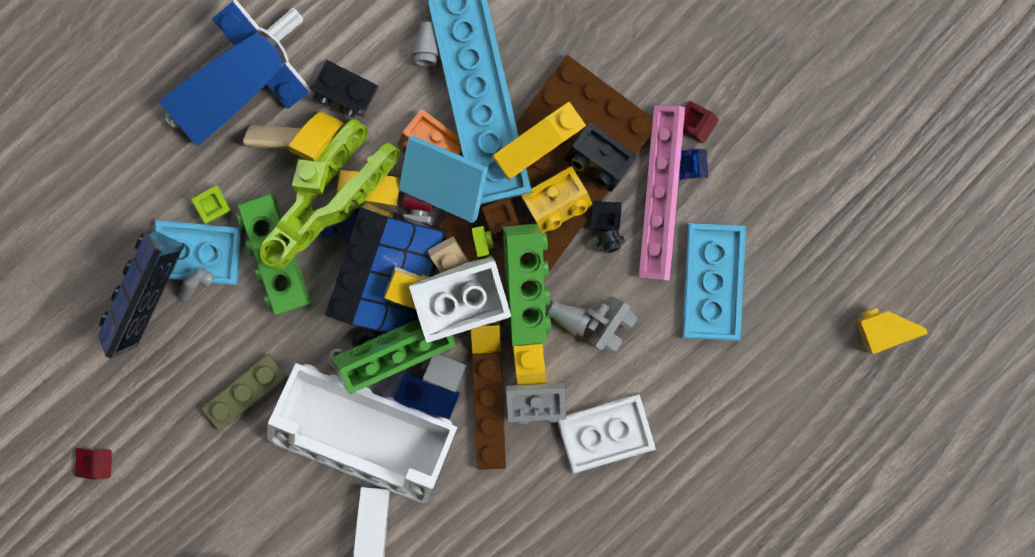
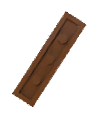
[472,353,506,470]

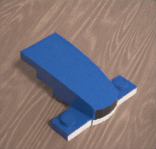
[159,0,311,146]

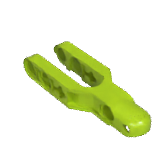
[260,119,400,270]

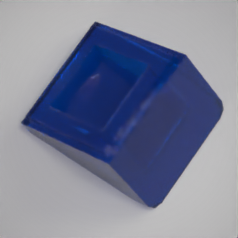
[679,149,709,180]

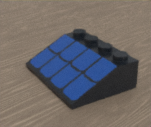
[325,202,449,333]
[98,230,185,359]

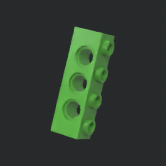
[236,194,312,315]
[502,224,551,346]
[331,318,456,395]

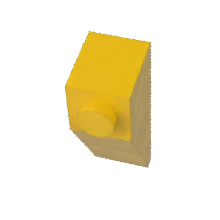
[491,102,586,181]

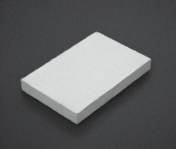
[558,394,656,474]

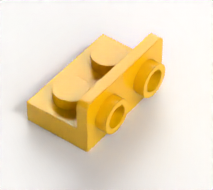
[521,166,592,233]

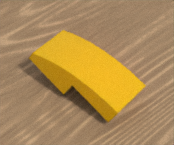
[288,111,345,161]
[336,170,400,208]

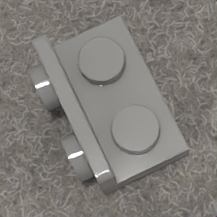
[506,383,566,424]

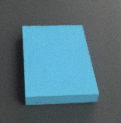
[399,136,488,222]
[154,220,243,285]

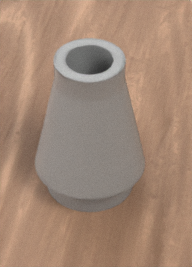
[411,22,440,67]
[548,301,593,337]

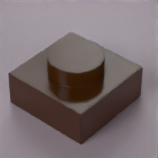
[481,197,519,235]

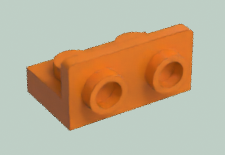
[397,109,462,155]

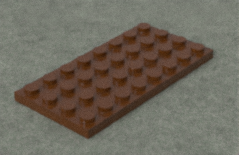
[438,55,653,296]

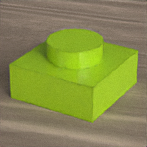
[292,159,329,194]
[191,185,232,225]
[472,226,494,258]

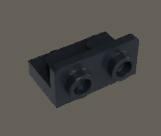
[309,59,379,118]
[565,122,637,192]

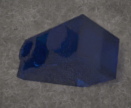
[394,371,460,419]

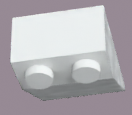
[409,255,511,343]

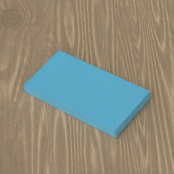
[682,223,746,341]

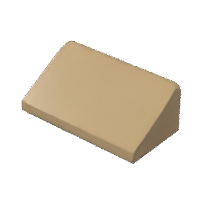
[243,125,302,150]

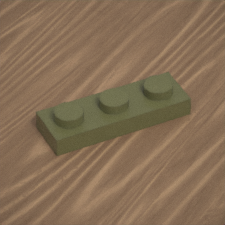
[202,354,287,431]

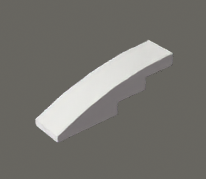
[354,487,390,557]

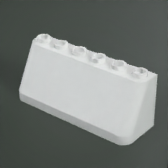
[267,363,457,503]

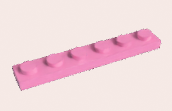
[639,105,685,280]

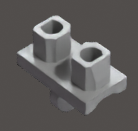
[586,297,637,352]

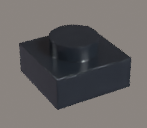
[591,201,622,231]

